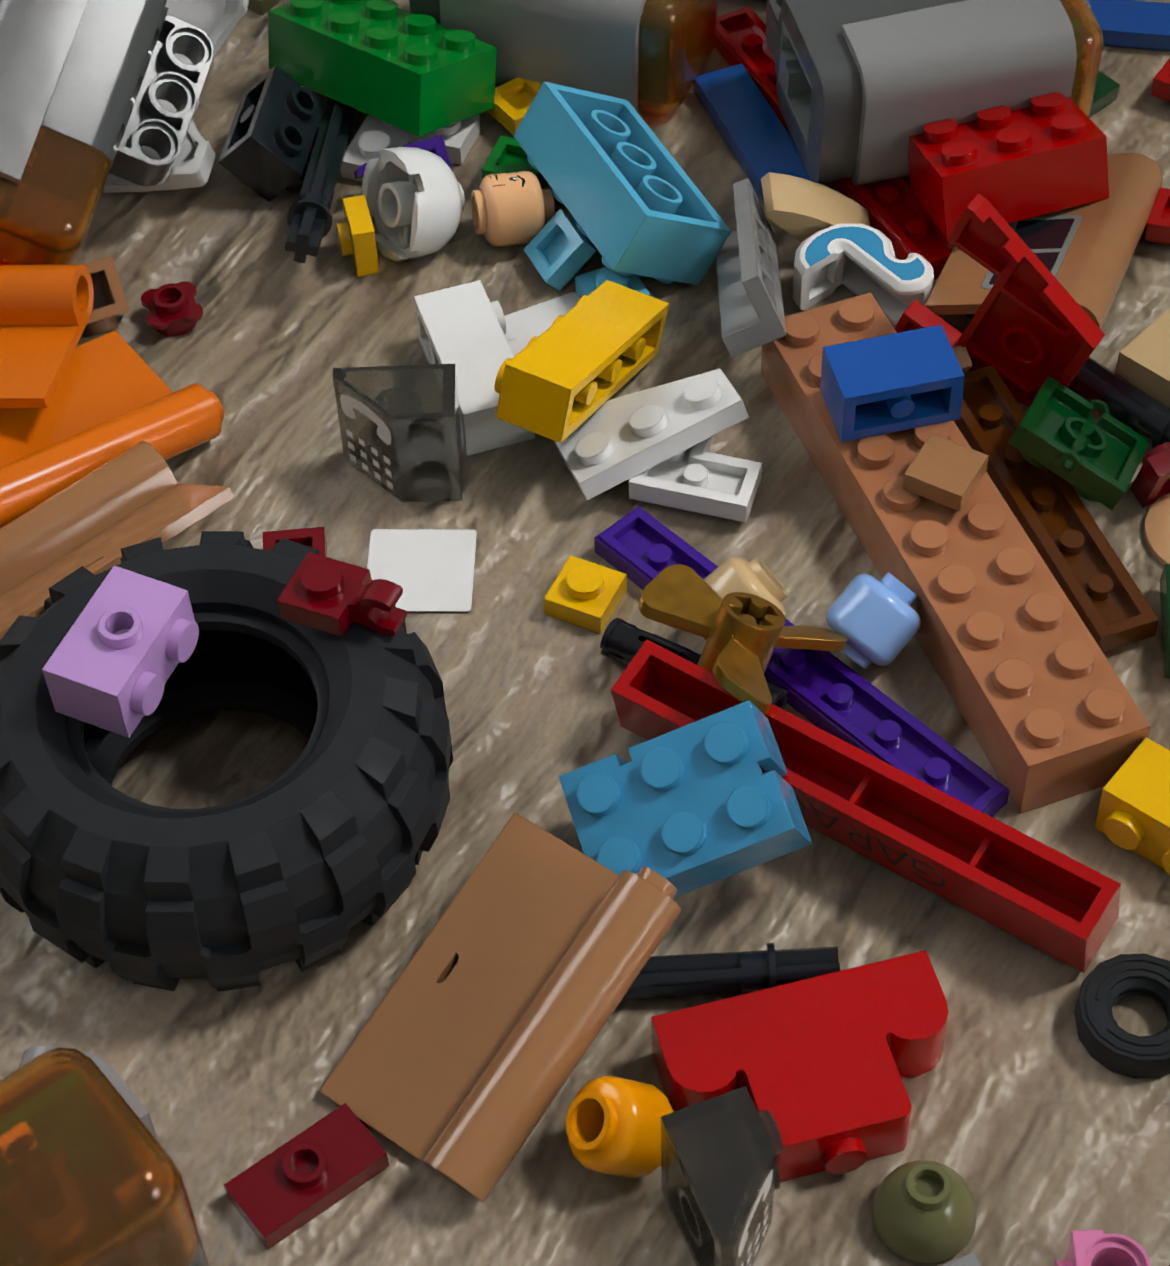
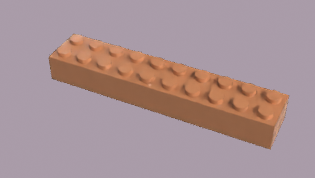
[761,292,1150,814]

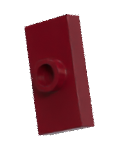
[224,1103,389,1250]

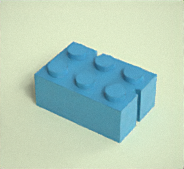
[559,700,813,898]

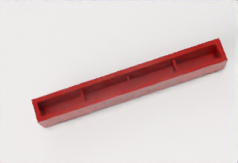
[611,639,1121,973]

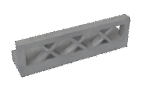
[716,178,787,358]

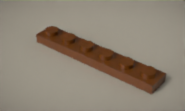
[954,365,1159,652]

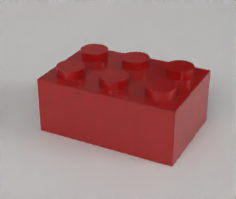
[908,92,1109,239]

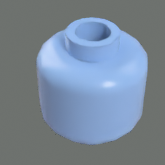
[826,572,921,669]

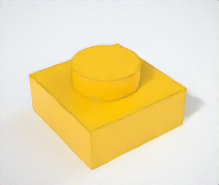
[487,77,542,135]
[336,195,380,277]
[543,555,627,634]

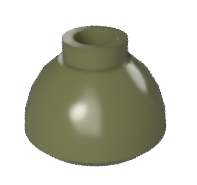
[872,1160,976,1263]

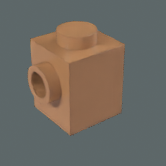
[84,255,130,338]

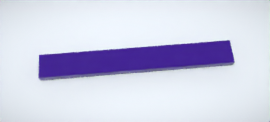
[594,506,1009,817]

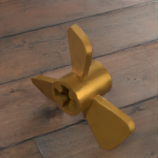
[638,564,848,715]

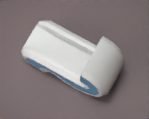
[792,223,934,325]

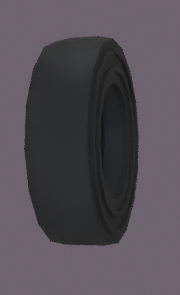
[1074,953,1170,1079]

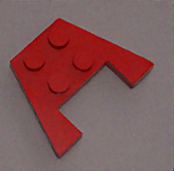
[894,193,1105,407]

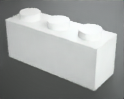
[414,280,535,456]

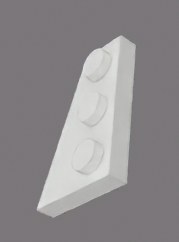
[552,369,749,500]

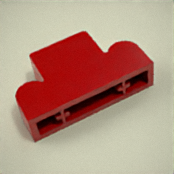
[651,950,949,1183]

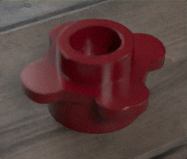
[141,282,203,336]

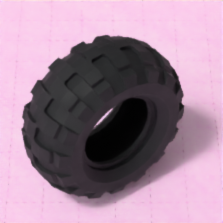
[0,531,453,992]

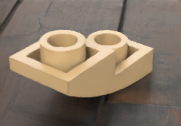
[761,172,871,243]

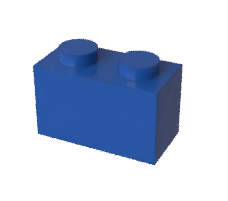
[820,325,965,442]

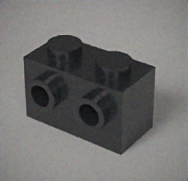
[218,65,325,202]

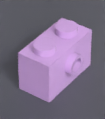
[42,565,199,738]

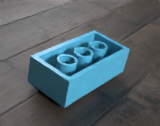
[514,81,732,285]

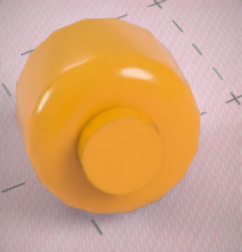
[565,1075,675,1178]

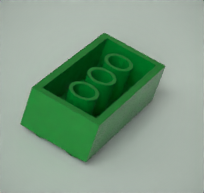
[268,0,497,137]

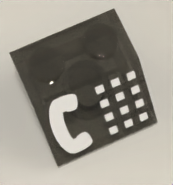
[333,364,463,502]
[661,1086,783,1266]

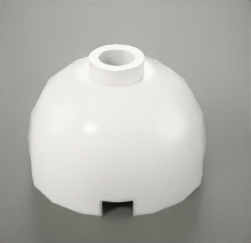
[362,147,465,262]

